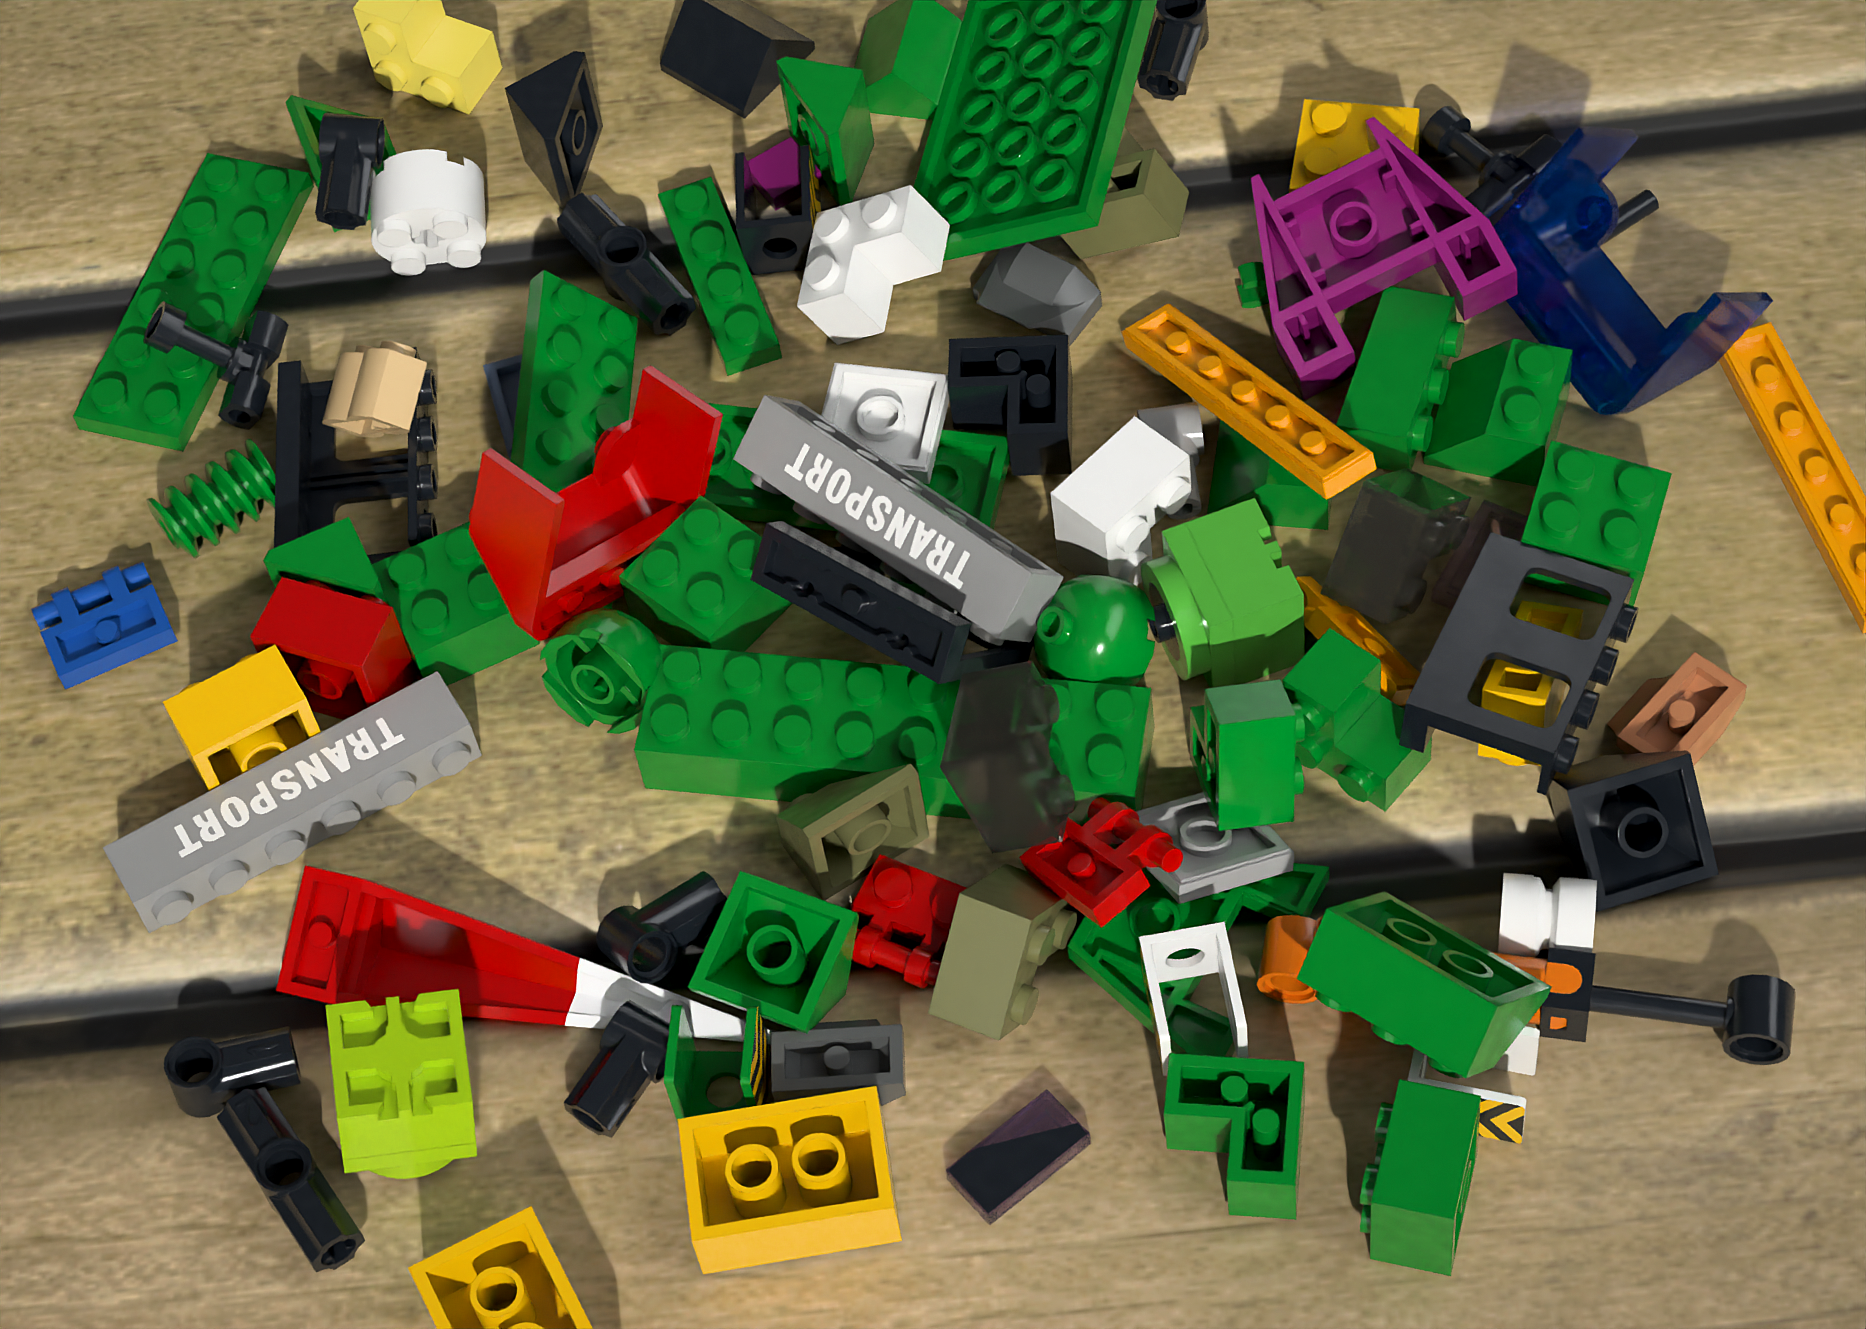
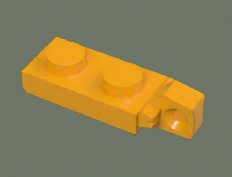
[1296,576,1420,706]

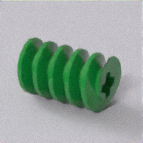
[146,439,275,559]

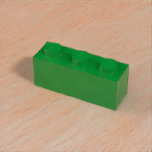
[1336,286,1465,474]

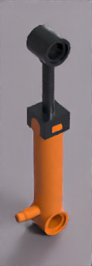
[1257,915,1796,1065]

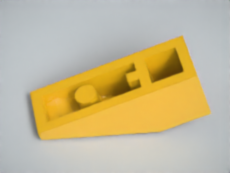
[1478,600,1583,766]

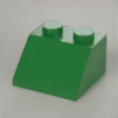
[1424,338,1573,487]

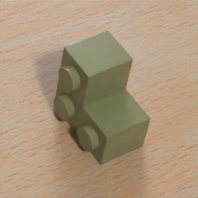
[1060,126,1189,259]
[928,864,1077,1041]

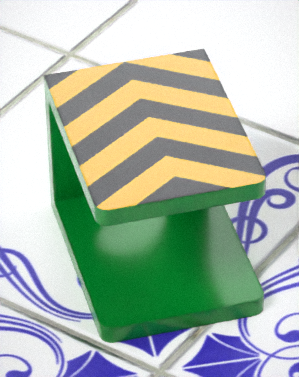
[664,1005,771,1123]

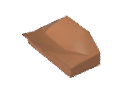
[1607,652,1747,766]

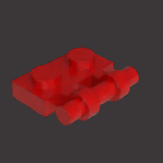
[1019,797,1183,928]
[851,854,967,989]

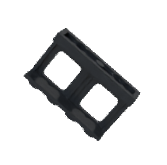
[274,347,438,565]
[750,521,1033,684]
[1399,532,1639,795]

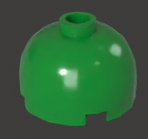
[1033,575,1155,686]
[540,608,661,734]

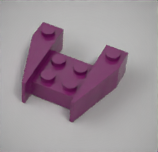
[1251,117,1518,400]

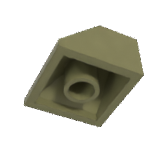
[776,764,930,901]

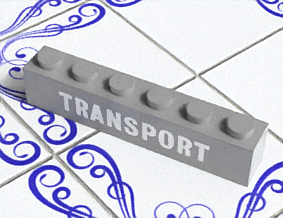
[733,395,1064,645]
[103,671,482,933]

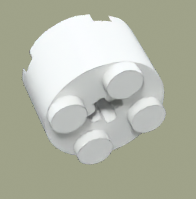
[370,149,486,276]

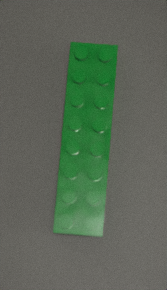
[634,644,1155,827]

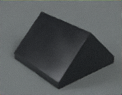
[660,0,815,119]
[505,51,603,210]

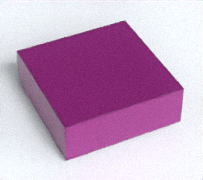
[747,137,823,211]

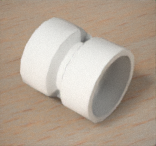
[1498,873,1597,958]

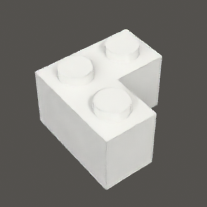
[797,185,950,345]
[1051,416,1192,586]

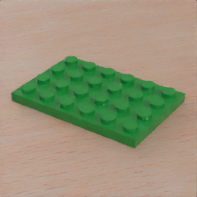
[913,0,1157,261]

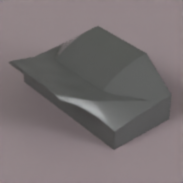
[973,242,1102,346]
[771,1019,906,1106]

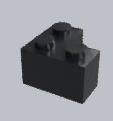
[948,335,1073,476]

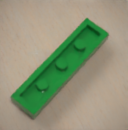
[657,177,782,376]

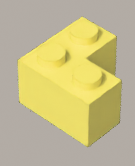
[353,0,502,114]

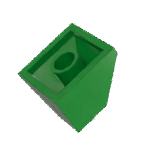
[1207,419,1336,530]

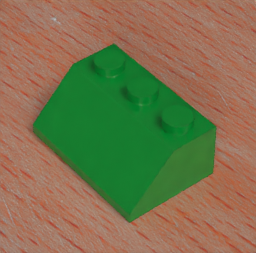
[1297,891,1552,1078]

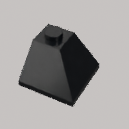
[1549,750,1719,912]

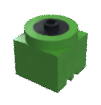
[1141,498,1305,688]

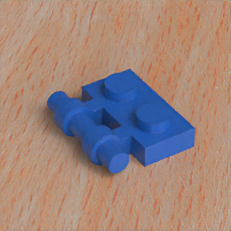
[31,561,178,690]

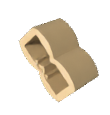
[322,341,427,438]

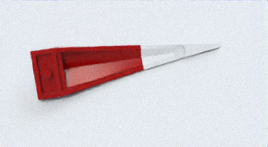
[276,865,777,1044]

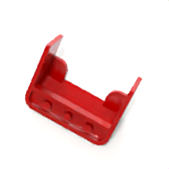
[469,365,723,641]

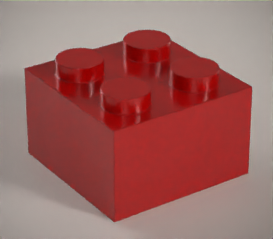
[250,577,417,720]

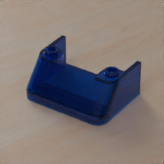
[1493,127,1773,415]

